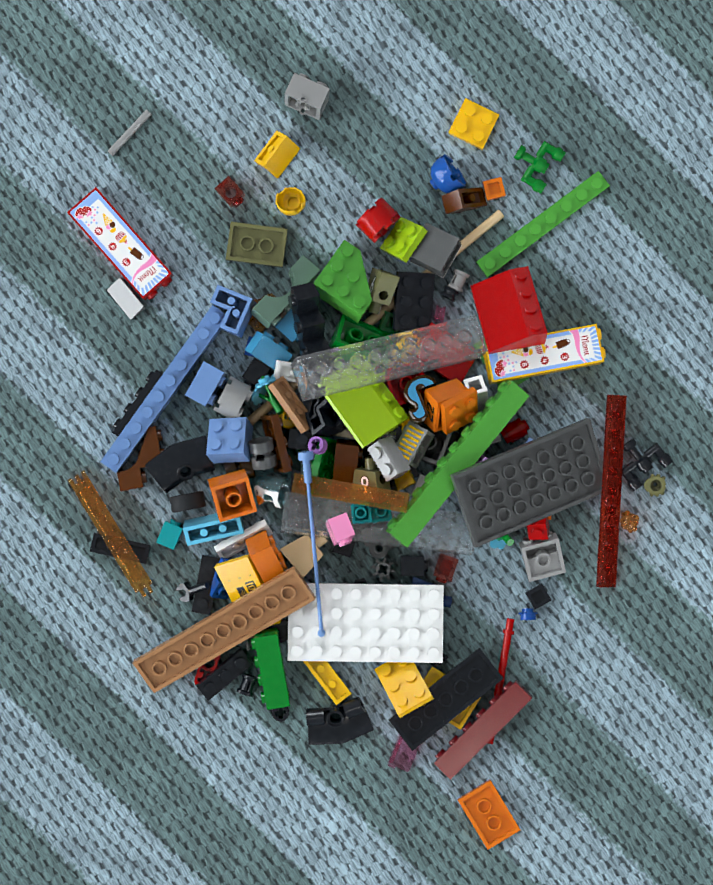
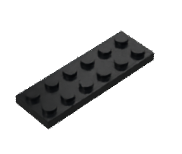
[388,648,503,751]

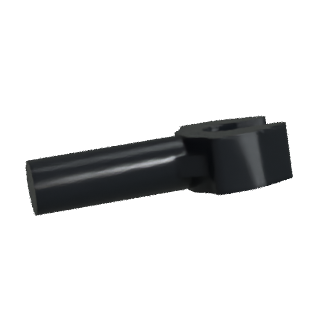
[176,581,210,602]

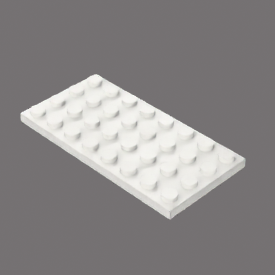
[287,583,444,663]

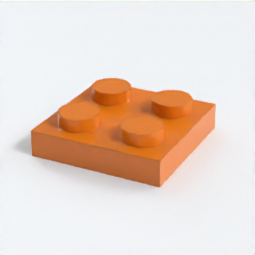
[441,387,478,435]

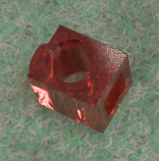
[214,176,245,208]

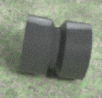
[248,436,277,470]

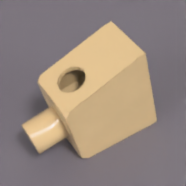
[280,532,328,578]

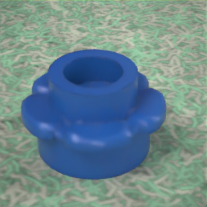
[518,608,537,620]

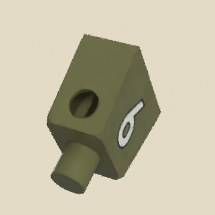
[368,267,400,314]
[351,456,392,503]

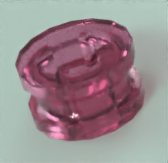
[433,305,446,323]

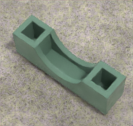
[251,255,320,329]

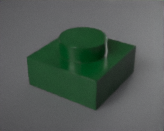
[378,311,399,336]

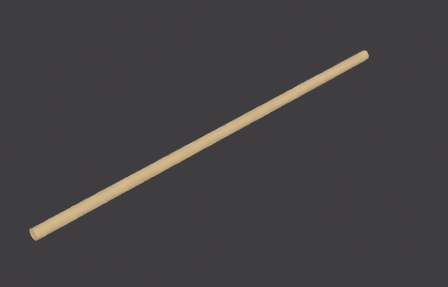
[247,210,504,425]

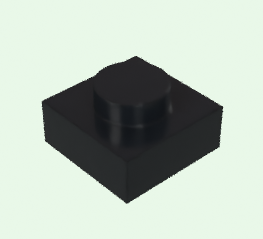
[525,583,551,610]

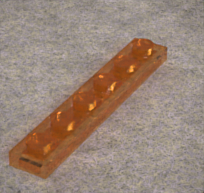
[291,473,410,513]

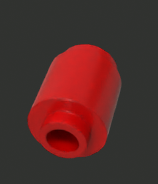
[501,418,530,444]

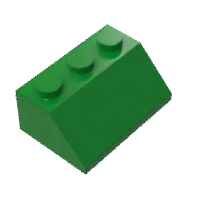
[329,313,394,376]

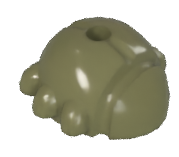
[644,474,666,497]

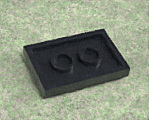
[392,271,435,331]

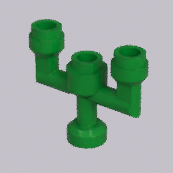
[514,141,566,194]

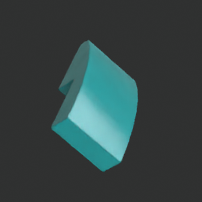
[351,501,392,524]

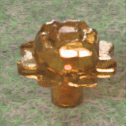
[620,510,639,533]

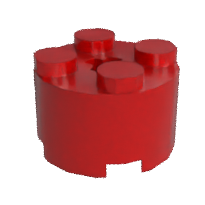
[355,197,401,243]

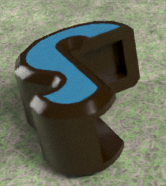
[403,375,437,424]

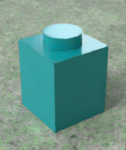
[156,519,183,550]

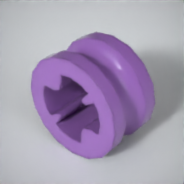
[308,436,328,455]

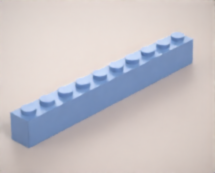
[100,305,225,473]

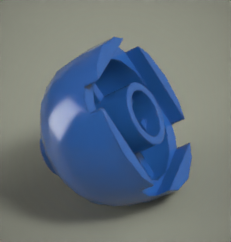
[430,154,466,193]

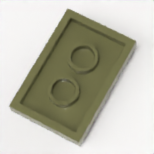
[226,222,288,268]

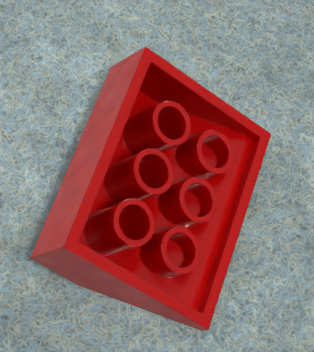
[470,266,548,354]

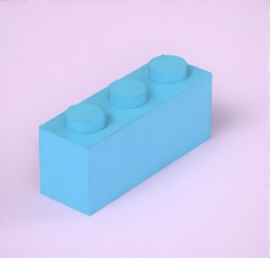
[183,513,245,546]

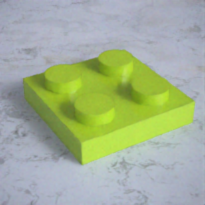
[380,217,428,263]

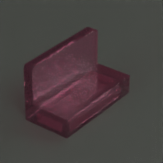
[387,735,420,772]

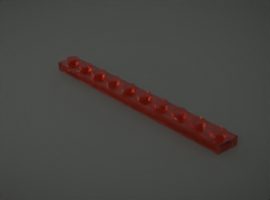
[596,395,627,588]

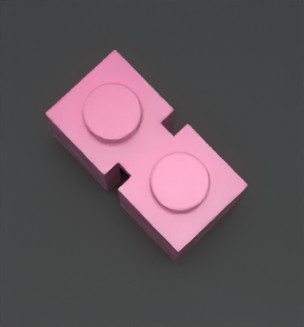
[325,512,355,547]

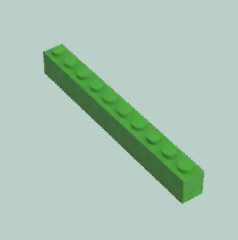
[386,380,529,548]

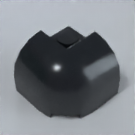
[305,388,347,437]

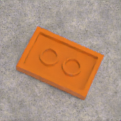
[457,779,520,850]

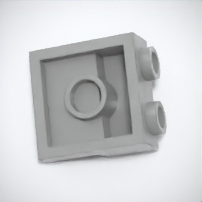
[519,531,566,582]

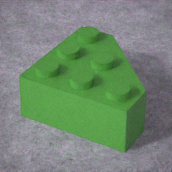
[314,240,372,323]

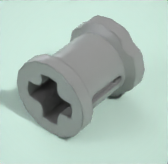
[448,269,470,293]

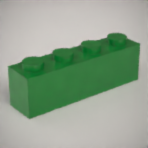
[251,628,290,710]

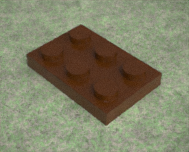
[260,414,292,473]

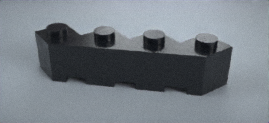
[288,282,334,392]

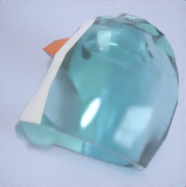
[253,472,291,509]

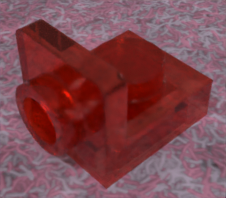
[433,553,459,584]

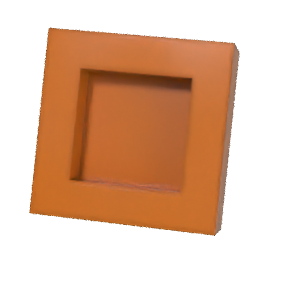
[482,177,506,201]

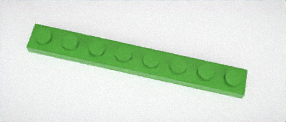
[476,171,610,278]

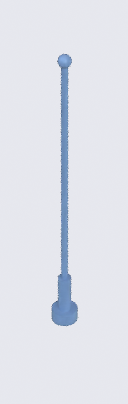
[298,451,325,637]

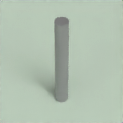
[107,110,152,156]

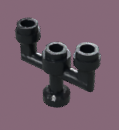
[620,438,673,492]

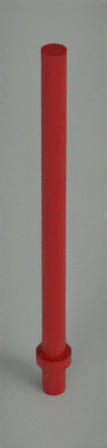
[488,618,515,744]

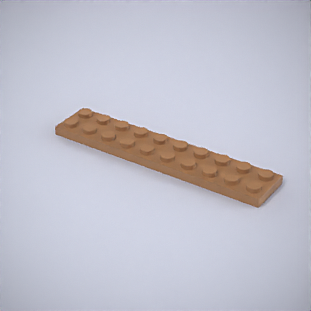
[132,566,316,693]

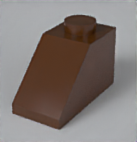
[441,187,487,214]

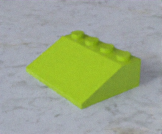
[317,355,409,448]

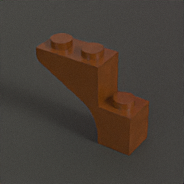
[117,426,165,491]

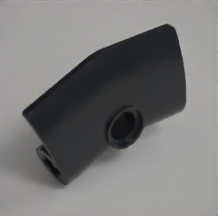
[145,435,215,493]
[306,696,374,745]

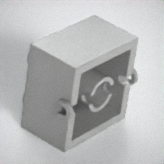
[285,73,330,121]

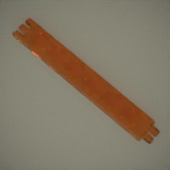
[68,470,153,598]

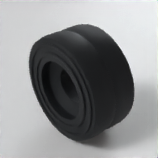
[170,491,206,513]

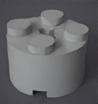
[213,376,253,418]

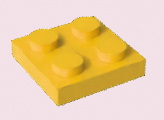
[448,98,499,150]

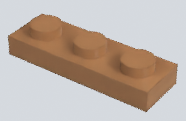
[268,376,309,434]

